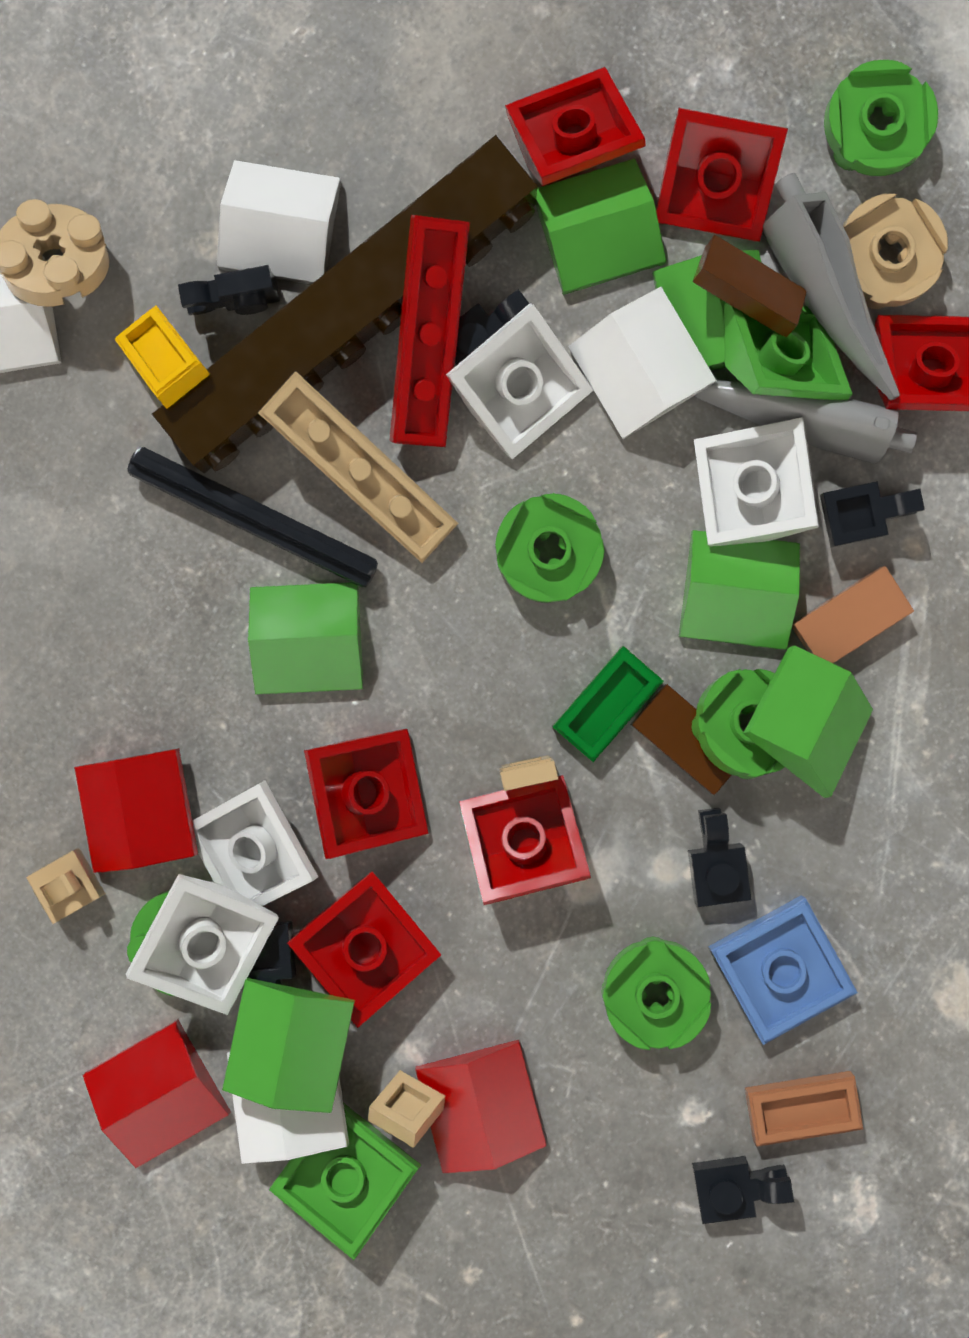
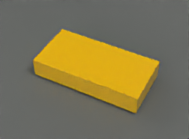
[115,305,210,409]

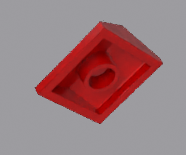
[505,67,646,186]
[656,107,788,242]
[875,315,969,411]
[304,729,429,859]
[74,748,198,873]
[459,775,591,905]
[287,871,442,1028]
[82,1019,231,1168]
[415,1039,546,1173]

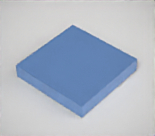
[708,895,858,1045]

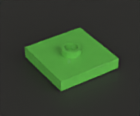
[269,1102,421,1260]

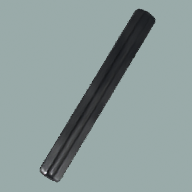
[127,447,378,587]

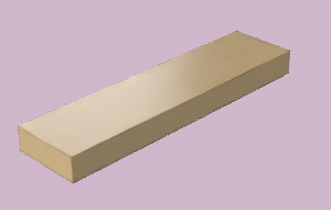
[258,371,459,563]

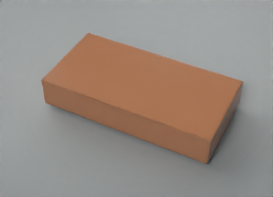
[792,566,914,663]
[745,1071,863,1146]

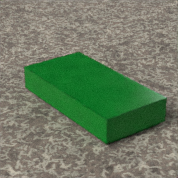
[552,646,664,762]

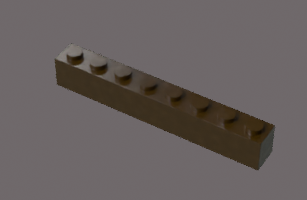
[152,135,538,474]

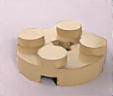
[843,193,948,309]
[0,199,110,307]

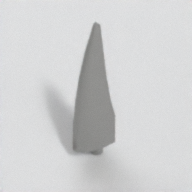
[762,173,900,400]
[694,380,917,464]

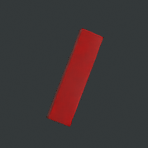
[389,215,470,447]

